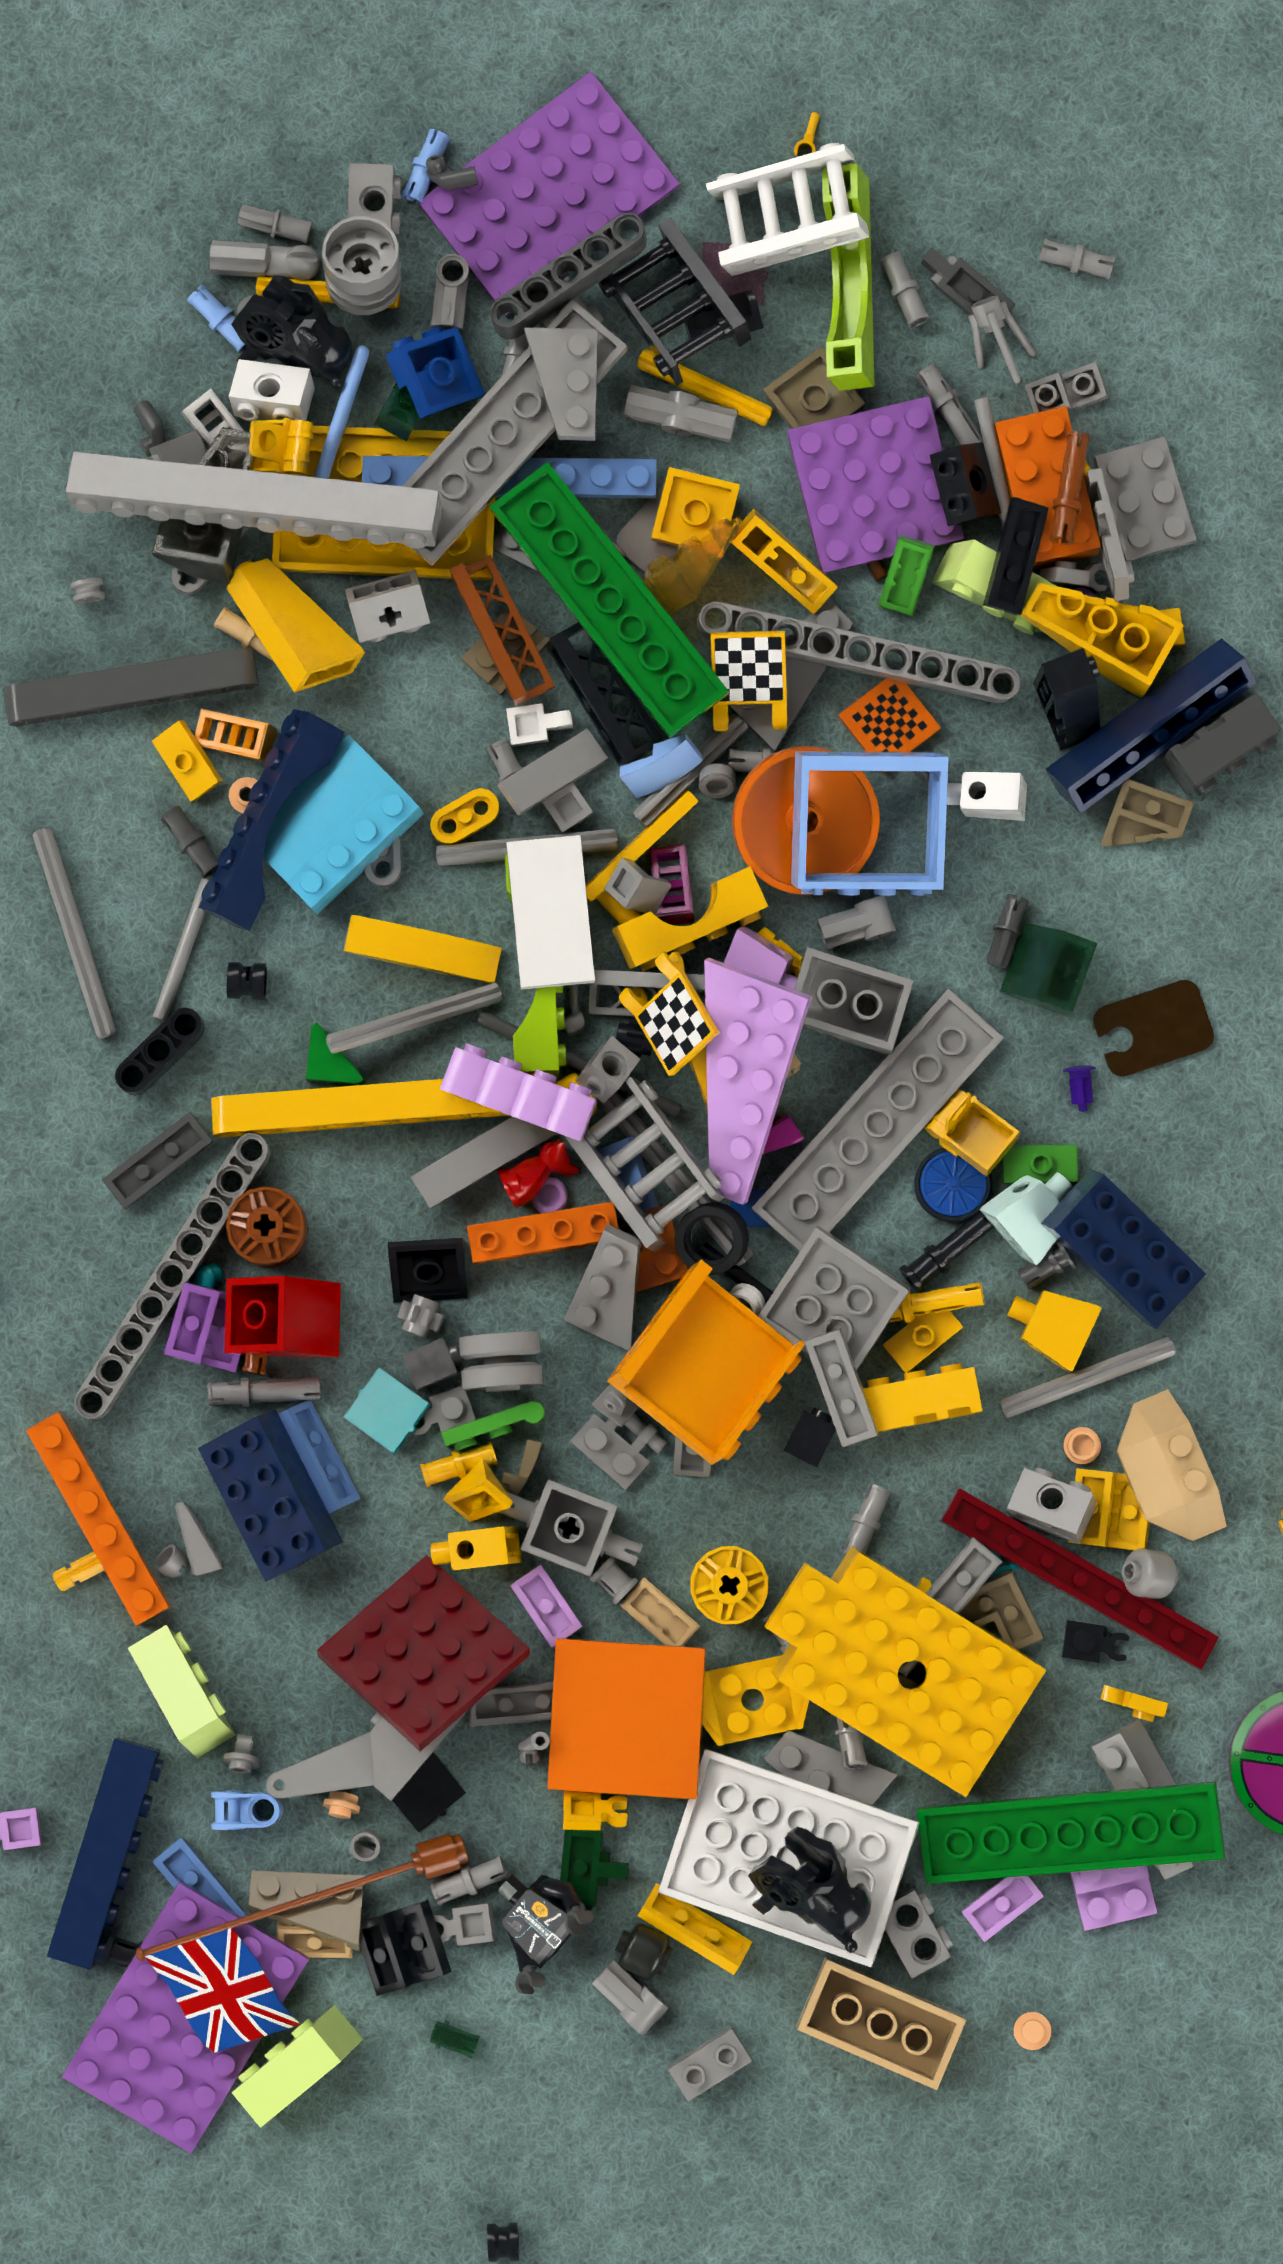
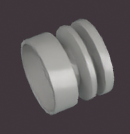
[322,216,402,315]

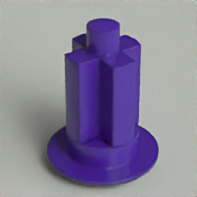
[1063,1065,1096,1112]

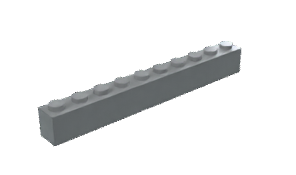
[66,452,442,549]

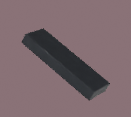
[983,497,1049,615]

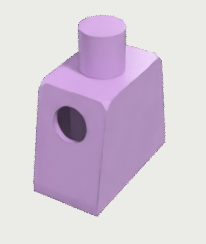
[724,926,797,989]

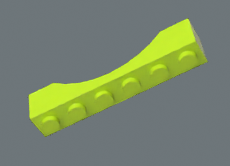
[822,163,875,391]
[505,854,566,1077]

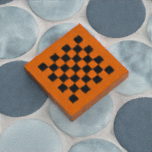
[838,679,941,774]

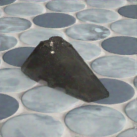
[152,427,255,584]

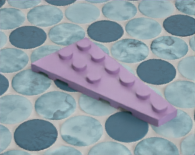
[704,958,812,1205]

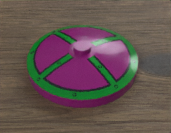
[1229,1690,1283,1835]

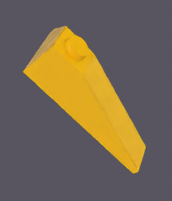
[1021,583,1184,698]

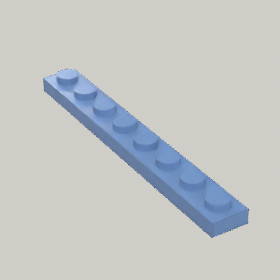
[362,456,656,499]

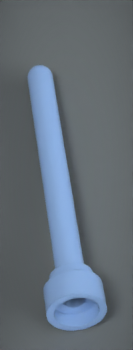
[314,345,369,479]

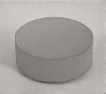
[699,763,736,798]

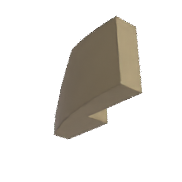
[502,1439,543,1496]

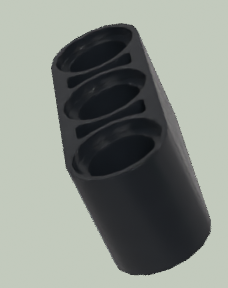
[115,1007,205,1096]

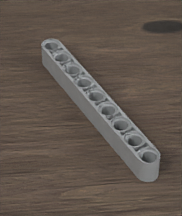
[697,602,1020,704]
[74,1133,271,1420]

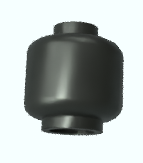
[615,1923,673,1979]

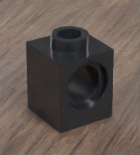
[783,1408,836,1468]

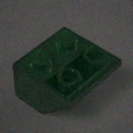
[1000,923,1098,1017]

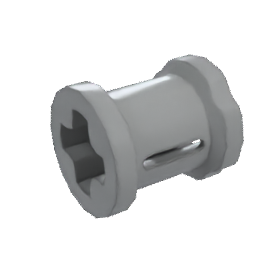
[590,1557,639,1605]

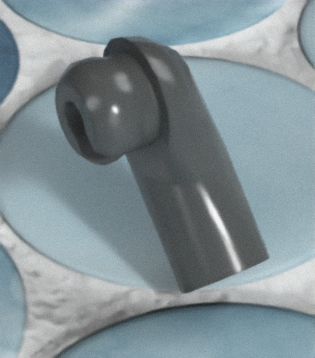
[426,155,478,190]
[134,400,165,457]

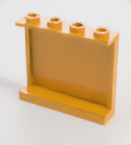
[607,1259,805,1465]

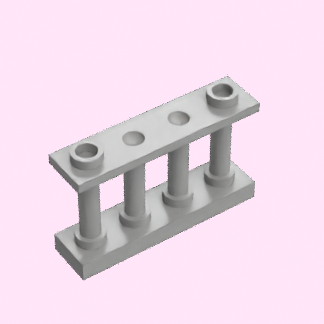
[565,1076,725,1252]

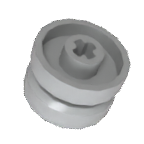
[459,1331,543,1392]

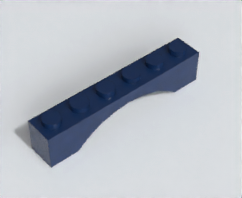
[198,709,344,931]

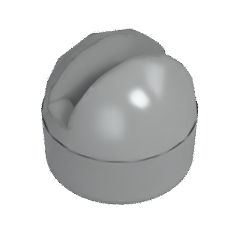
[154,1545,188,1578]
[350,1829,382,1862]

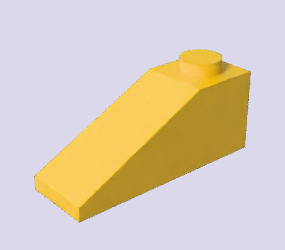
[730,508,838,614]

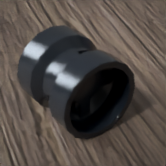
[227,962,267,1000]

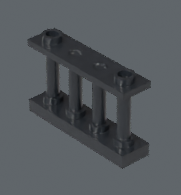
[598,217,752,386]

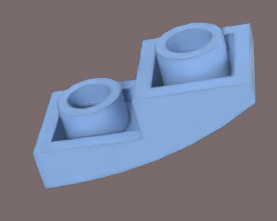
[620,734,703,798]

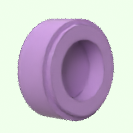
[531,1177,568,1213]

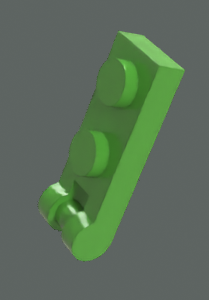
[441,1401,545,1451]

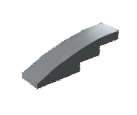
[411,1117,558,1209]

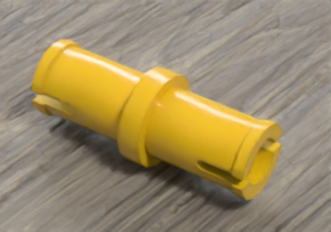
[420,1441,498,1487]

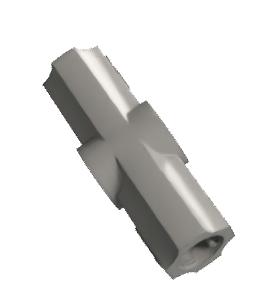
[624,385,738,443]

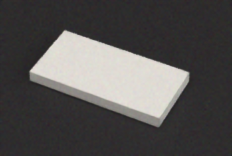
[507,835,595,990]

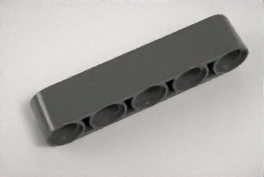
[490,213,647,340]

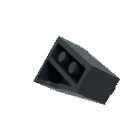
[1033,648,1101,750]

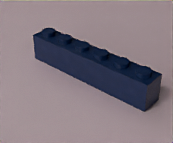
[1046,638,1257,814]
[47,1737,164,1970]

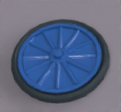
[914,1148,993,1223]

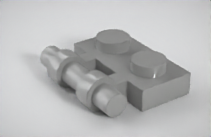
[570,1413,667,1490]

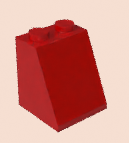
[224,1276,341,1358]

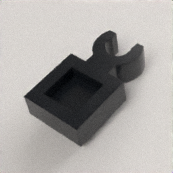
[1061,1620,1130,1663]

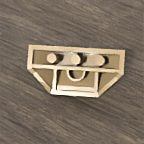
[1116,1389,1227,1541]

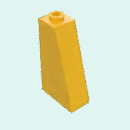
[226,558,365,693]

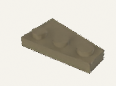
[248,1870,364,1951]

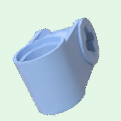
[211,1790,284,1830]

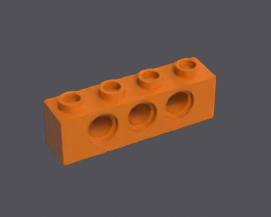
[467,1202,618,1265]

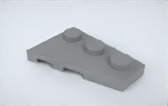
[524,328,598,441]
[1087,468,1135,601]
[564,1224,641,1351]
[764,1731,898,1805]

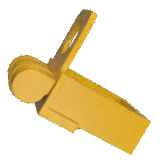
[244,417,314,476]
[924,1089,1020,1177]

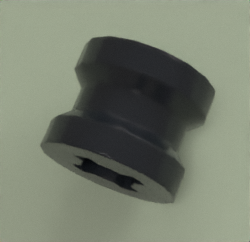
[487,2222,519,2262]

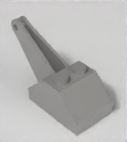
[266,1711,467,1801]

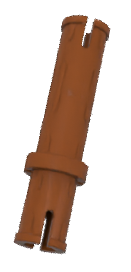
[1050,431,1090,545]

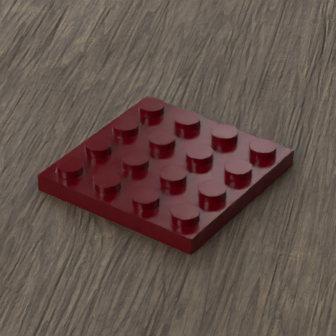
[317,1555,530,1752]

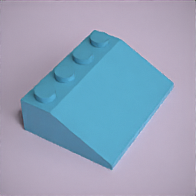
[263,735,424,915]

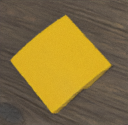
[1068,1468,1150,1550]

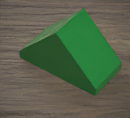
[306,1022,366,1086]

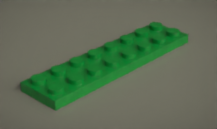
[489,462,729,739]
[916,1781,1225,1884]

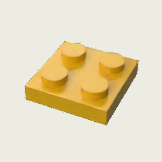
[651,467,740,557]

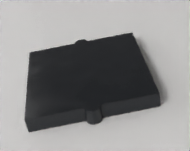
[392,1753,466,1832]

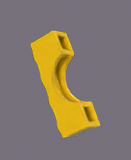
[612,867,769,972]

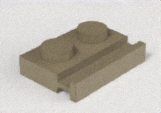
[461,608,550,695]

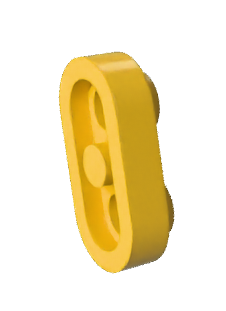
[430,788,500,845]

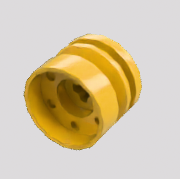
[690,1546,768,1624]

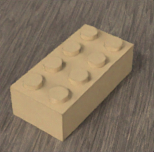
[796,1956,966,2090]

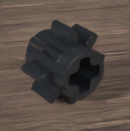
[616,1016,652,1063]

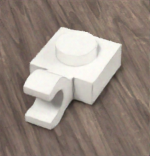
[506,703,573,747]

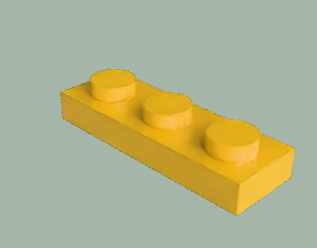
[637,1883,753,1975]

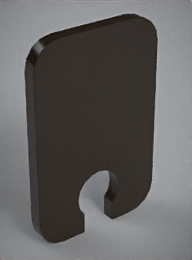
[1093,980,1214,1077]

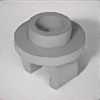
[223,1734,261,1774]

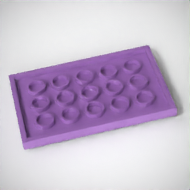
[418,71,680,318]
[62,1881,309,2153]

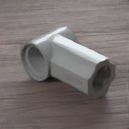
[431,254,470,331]
[817,896,896,950]
[592,1959,669,2036]

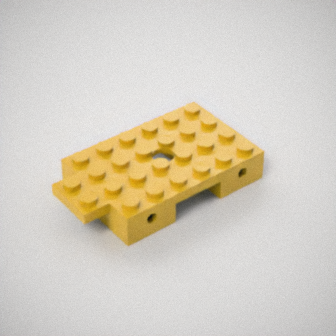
[764,1546,1047,1797]

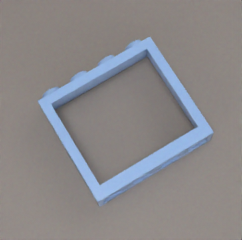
[791,751,948,896]

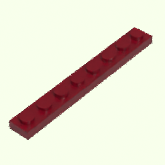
[940,1488,1219,1670]

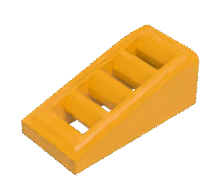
[194,709,277,763]

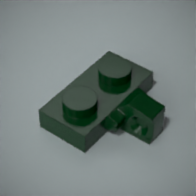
[560,1830,629,1907]

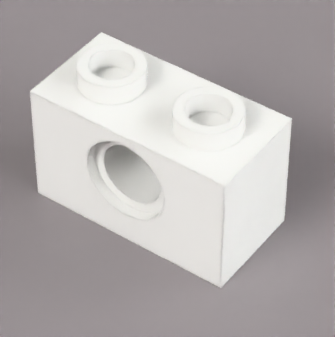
[229,359,315,421]

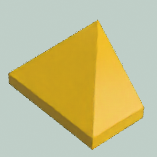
[443,1458,513,1522]

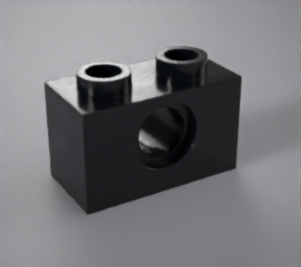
[929,442,1001,526]

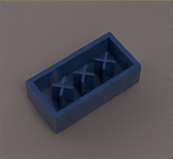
[1041,1169,1206,1329]
[198,1409,343,1582]

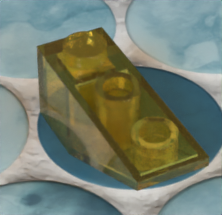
[642,517,742,615]

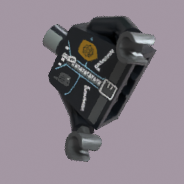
[498,1874,594,1994]

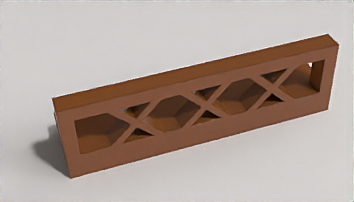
[450,555,555,707]

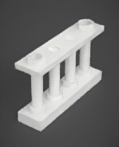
[706,143,869,276]

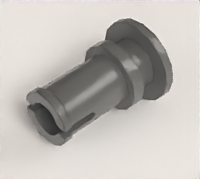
[1017,1239,1077,1290]

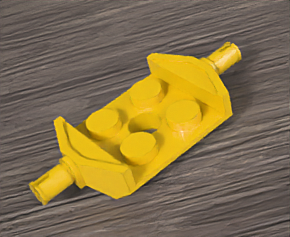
[702,1655,809,1746]

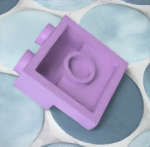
[1069,1866,1157,1931]

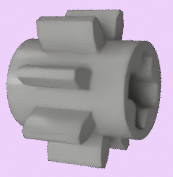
[397,1294,445,1339]

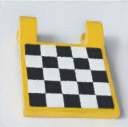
[711,631,788,731]
[619,952,720,1076]

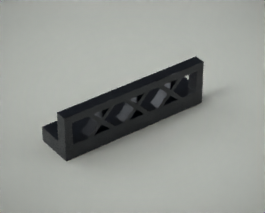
[547,622,664,767]

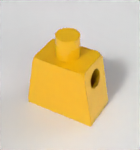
[1007,1291,1102,1373]
[431,1525,522,1571]

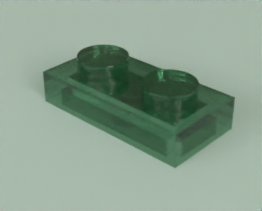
[374,383,419,441]

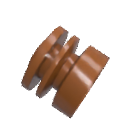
[226,1186,309,1268]

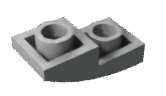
[1025,362,1109,413]

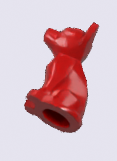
[497,1140,579,1209]

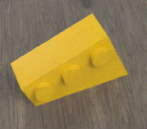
[863,1363,983,1432]

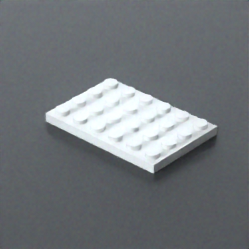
[658,1749,920,1967]

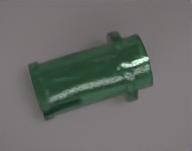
[429,2020,480,2059]

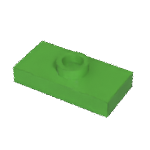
[878,535,935,617]
[1002,1145,1078,1184]

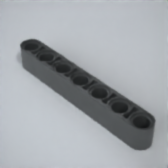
[3,647,259,726]

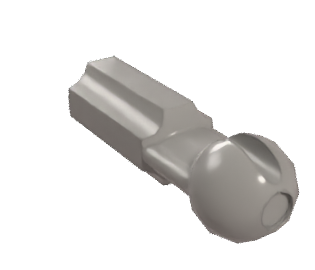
[210,240,320,280]

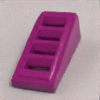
[649,844,695,925]
[763,1113,804,1154]

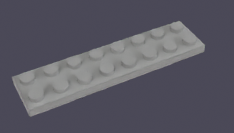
[402,299,628,566]
[751,989,1004,1252]

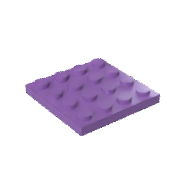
[786,396,964,573]

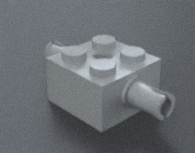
[497,1480,643,1577]

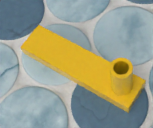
[585,791,699,925]

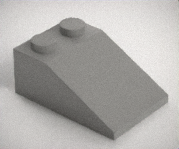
[794,947,914,1055]

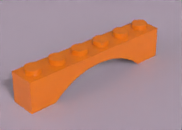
[26,1412,173,1626]

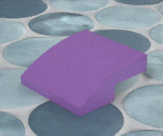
[164,1282,241,1373]

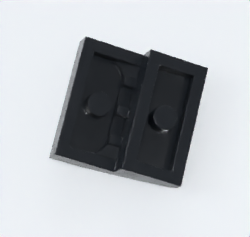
[360,1900,452,1996]

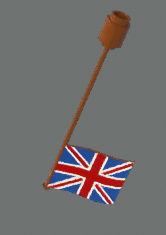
[136,1833,469,2053]

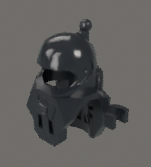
[231,276,352,389]
[748,1827,872,1953]

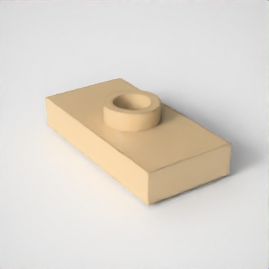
[620,1577,700,1646]

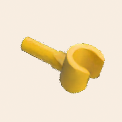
[794,112,820,158]

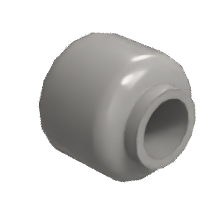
[1122,1548,1178,1599]

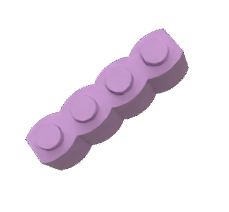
[440,1043,597,1142]

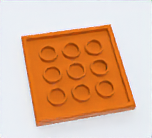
[547,1638,706,1800]

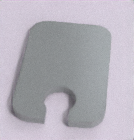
[616,468,700,585]

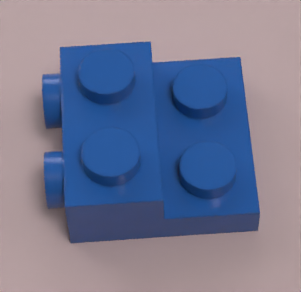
[385,326,485,419]

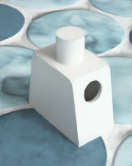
[947,772,1027,821]

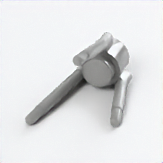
[968,295,1036,383]

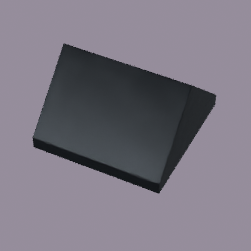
[388,1238,467,1303]

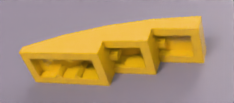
[344,915,502,984]

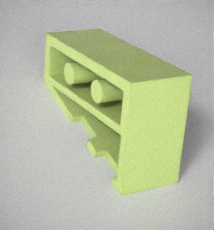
[931,539,1058,635]
[128,1625,236,1758]
[232,2005,363,2128]

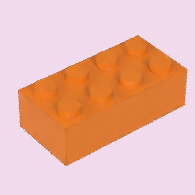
[994,406,1101,571]

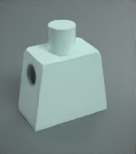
[979,1172,1073,1265]

